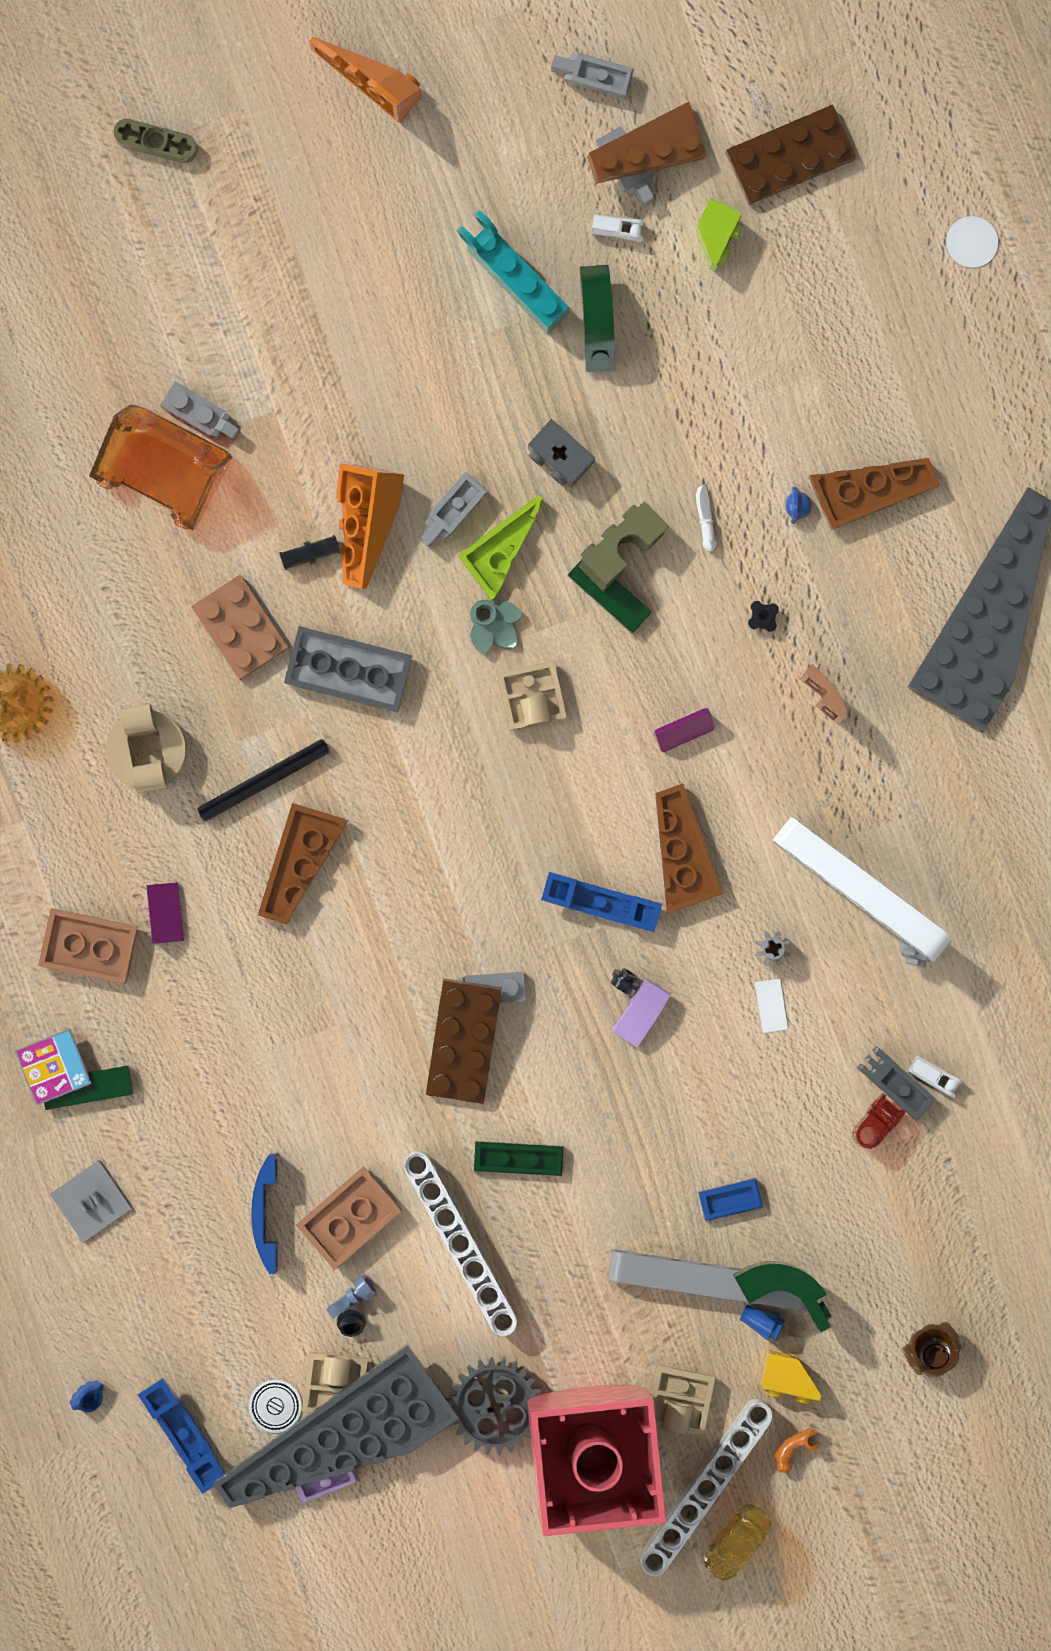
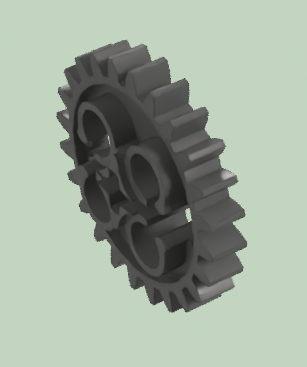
[448,1357,541,1455]

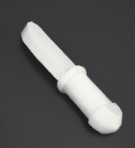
[696,485,717,551]

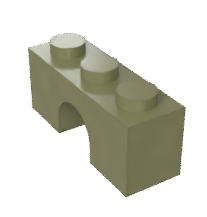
[579,501,669,591]

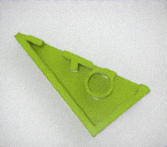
[458,494,544,601]

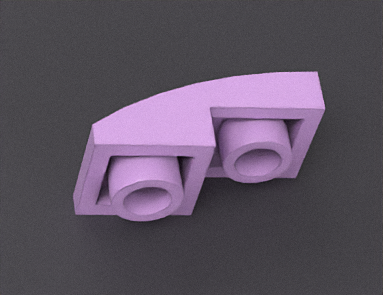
[613,978,671,1047]

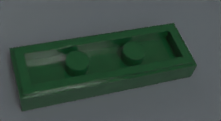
[567,558,652,634]
[44,1065,134,1110]
[474,1141,564,1176]

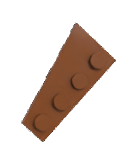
[587,102,707,184]
[809,458,940,530]
[655,783,723,914]
[258,803,349,924]

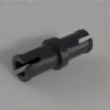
[279,535,341,570]

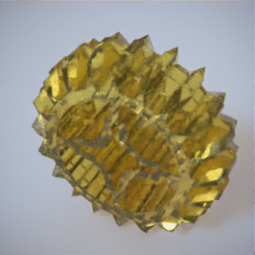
[0,663,54,743]
[703,1504,771,1581]

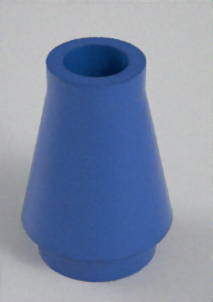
[740,1305,786,1342]

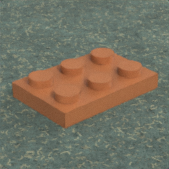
[191,575,289,680]
[38,908,138,984]
[296,1166,402,1270]

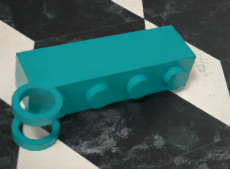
[457,210,569,335]

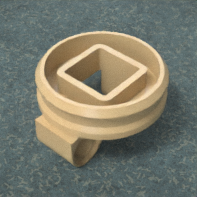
[106,703,187,794]

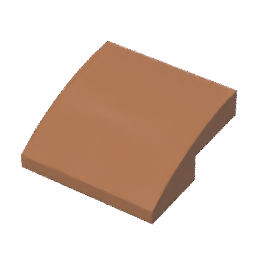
[800,664,848,724]

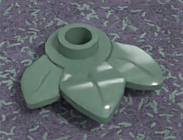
[470,600,522,655]

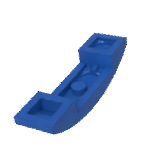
[541,872,662,932]
[251,1153,278,1274]
[137,1378,225,1494]

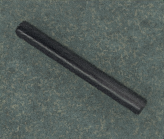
[197,739,330,821]

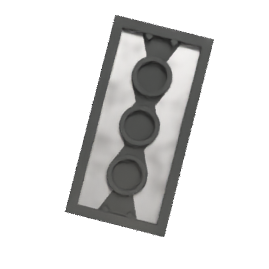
[284,626,413,713]

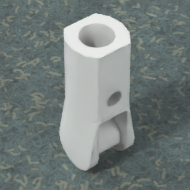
[591,214,646,242]
[908,1055,964,1099]

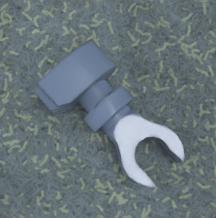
[326,1274,378,1319]

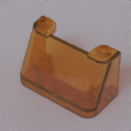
[89,405,232,530]

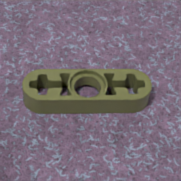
[114,119,197,163]

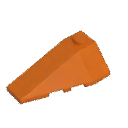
[309,37,422,123]
[336,463,404,589]

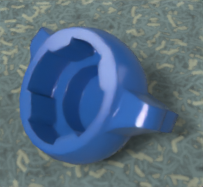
[785,487,812,524]
[69,1380,104,1413]

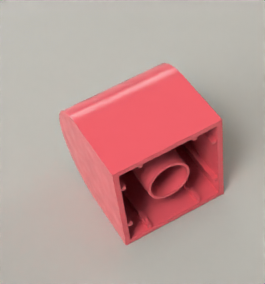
[527,1385,666,1536]

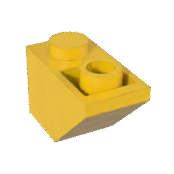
[760,1350,821,1404]

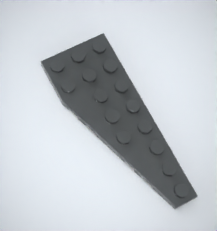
[907,487,1051,732]
[213,1344,459,1508]

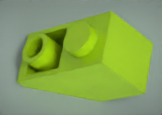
[696,198,744,272]

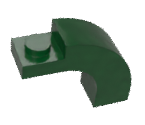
[580,265,615,372]
[732,1261,832,1333]

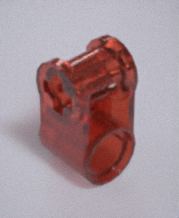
[852,1093,906,1149]

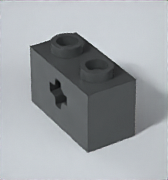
[528,418,595,488]

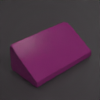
[653,708,714,752]
[146,882,184,944]

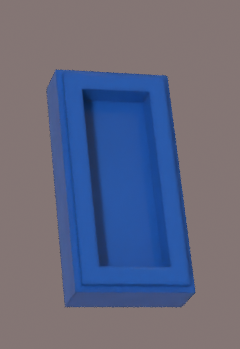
[698,1178,763,1221]

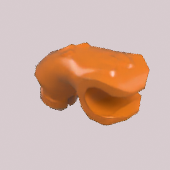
[774,1428,820,1473]

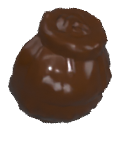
[902,1322,963,1378]

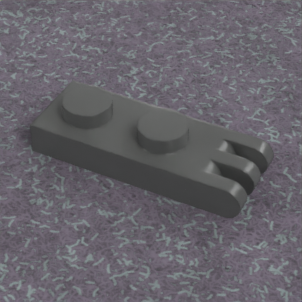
[856,1046,936,1121]

